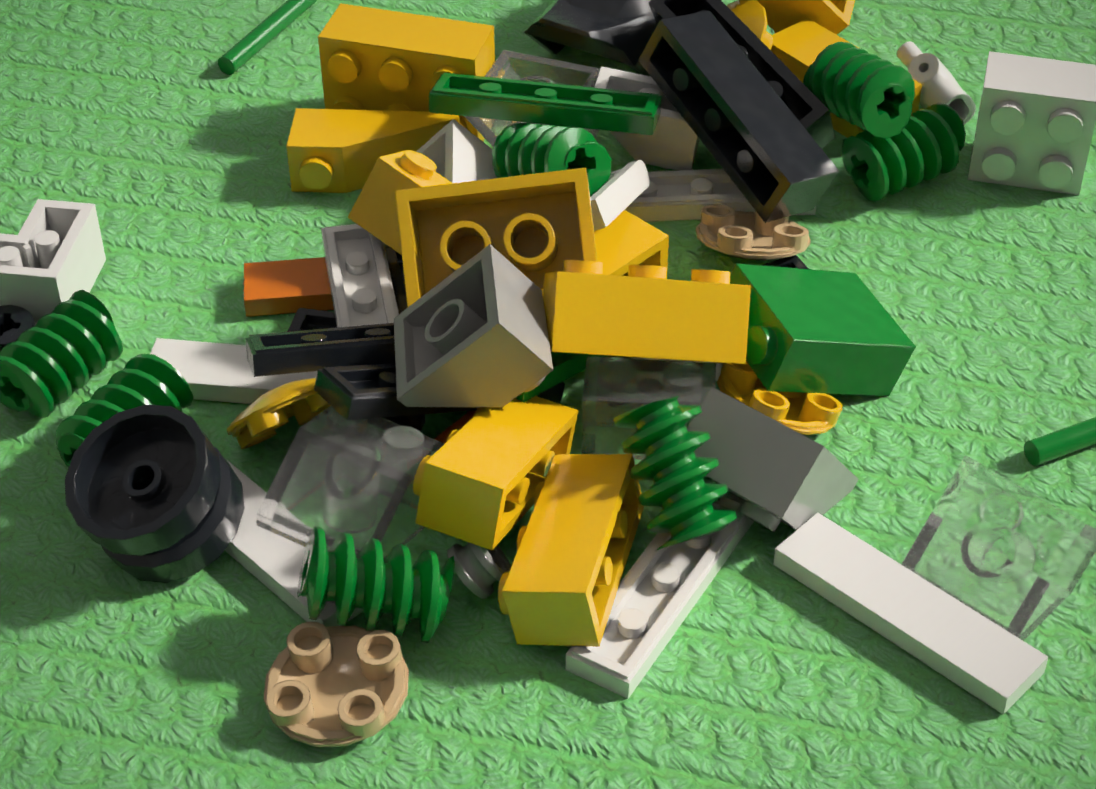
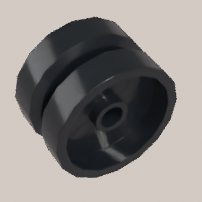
[65,405,245,583]

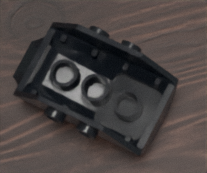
[524,0,657,76]

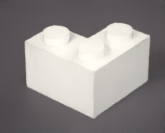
[0,199,106,325]

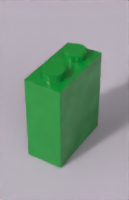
[730,263,916,396]

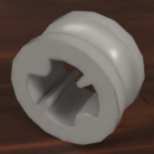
[447,542,511,599]

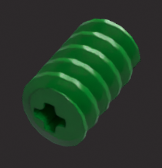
[803,42,915,138]
[841,103,966,202]
[492,122,612,197]
[0,290,123,418]
[56,354,194,468]
[612,396,737,551]
[297,526,455,643]

